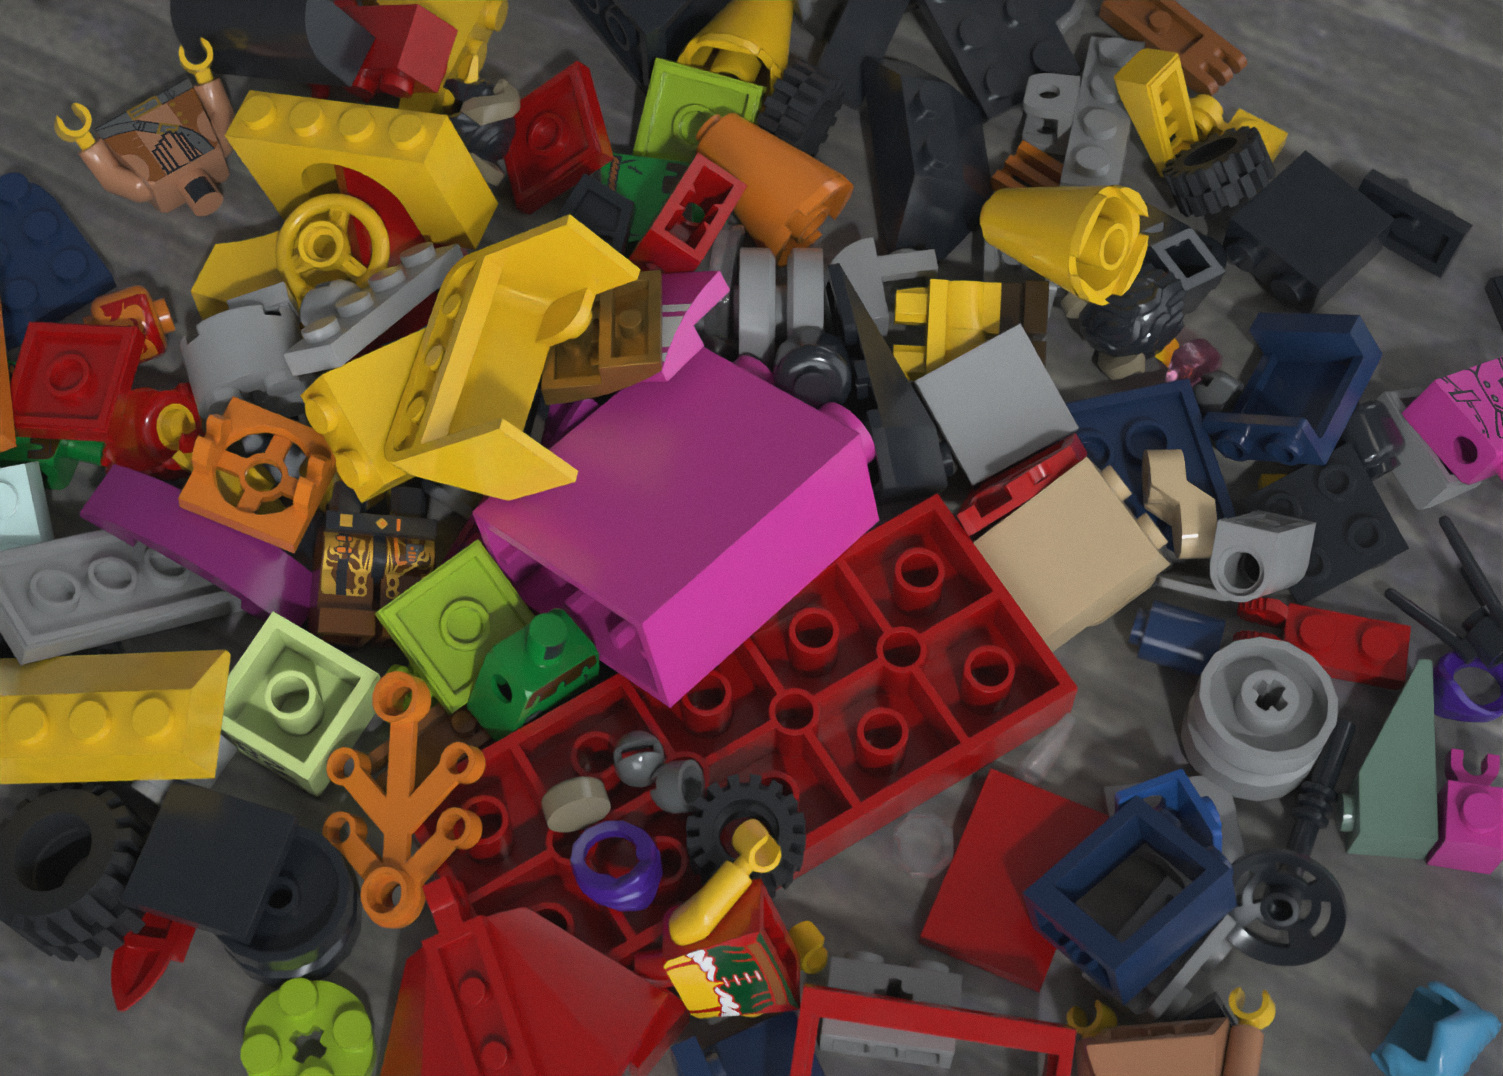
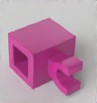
[1426,748,1503,874]

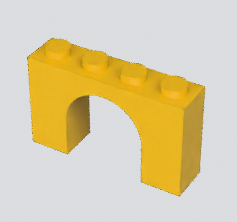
[224,90,498,250]

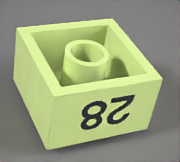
[221,612,381,798]

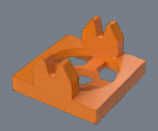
[178,396,337,553]

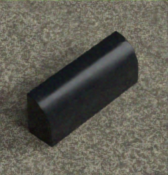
[170,0,375,87]

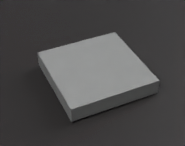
[915,323,1079,488]

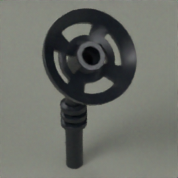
[1226,718,1357,966]

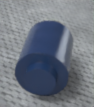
[1128,599,1226,677]

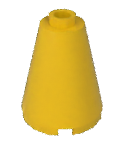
[677,0,794,125]
[980,185,1149,306]

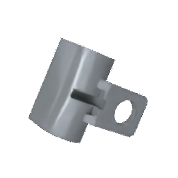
[1158,510,1316,602]

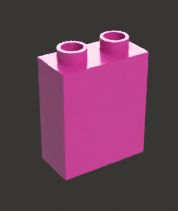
[472,347,879,708]

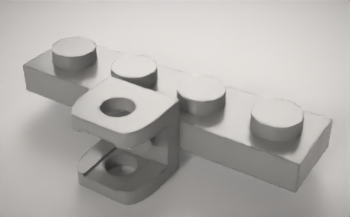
[1022,37,1146,186]

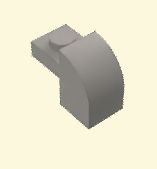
[824,237,938,343]

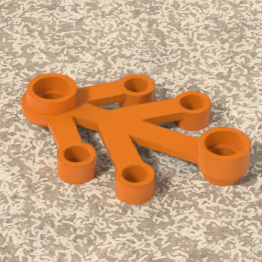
[322,671,485,929]

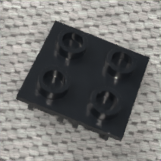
[1241,442,1409,605]

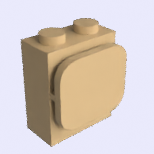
[973,457,1171,652]

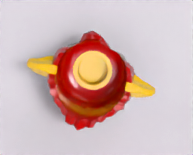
[100,382,228,481]

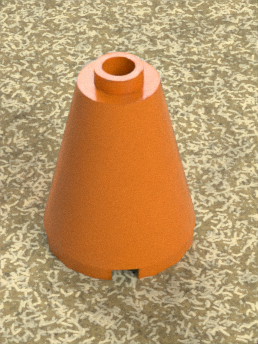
[696,112,854,268]

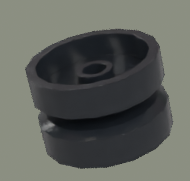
[214,825,362,987]

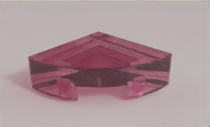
[1165,338,1223,387]

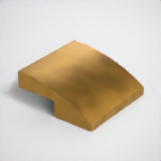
[541,270,662,405]

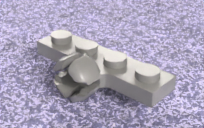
[283,242,464,376]

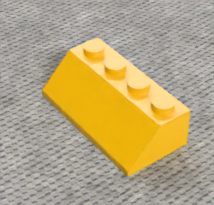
[0,650,231,784]

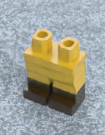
[892,279,1050,383]

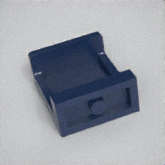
[1202,312,1383,466]

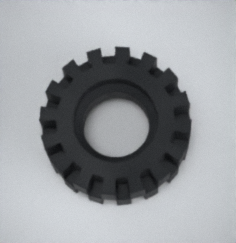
[757,60,845,158]
[1162,126,1276,217]
[686,774,806,899]

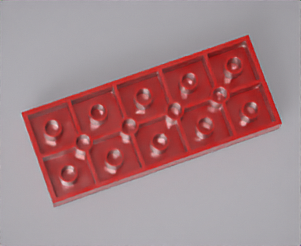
[412,493,1078,971]

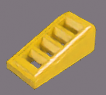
[1114,48,1199,177]

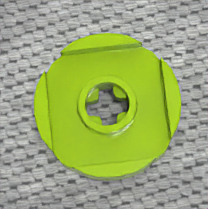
[240,978,377,1076]

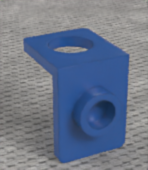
[1114,768,1222,853]

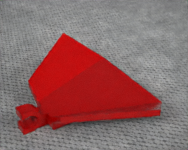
[380,876,672,1076]

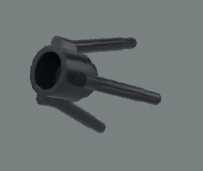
[1384,515,1503,669]

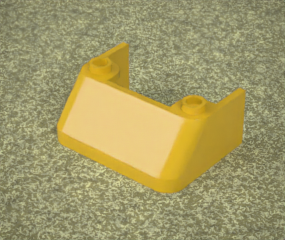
[384,214,641,501]

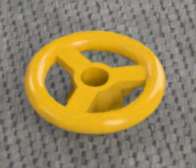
[276,193,390,301]

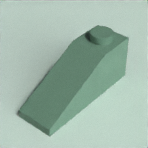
[1336,659,1438,859]

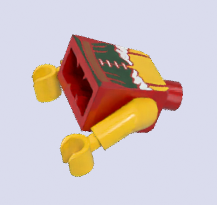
[634,819,828,1019]

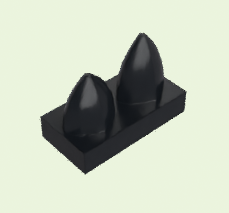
[1358,168,1473,278]

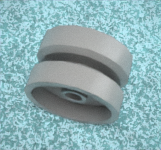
[733,248,824,372]
[1181,637,1338,801]

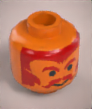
[83,285,176,364]

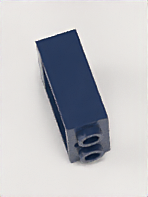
[1023,795,1237,1006]

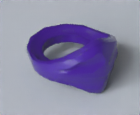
[1433,651,1503,723]
[570,821,662,911]

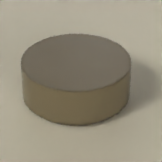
[541,777,611,832]

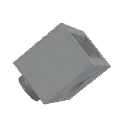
[819,951,963,1069]

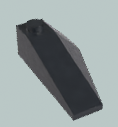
[824,263,954,506]

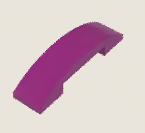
[80,464,312,628]

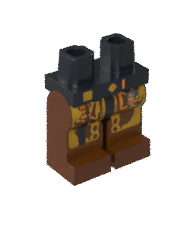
[308,481,437,650]

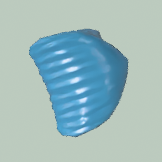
[1371,981,1502,1076]

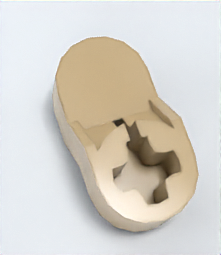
[1142,449,1217,559]

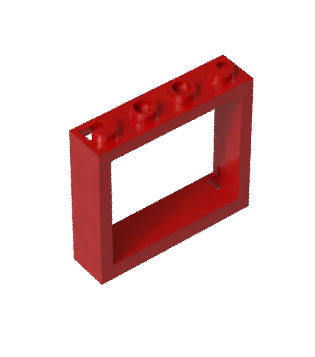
[790,983,1077,1076]

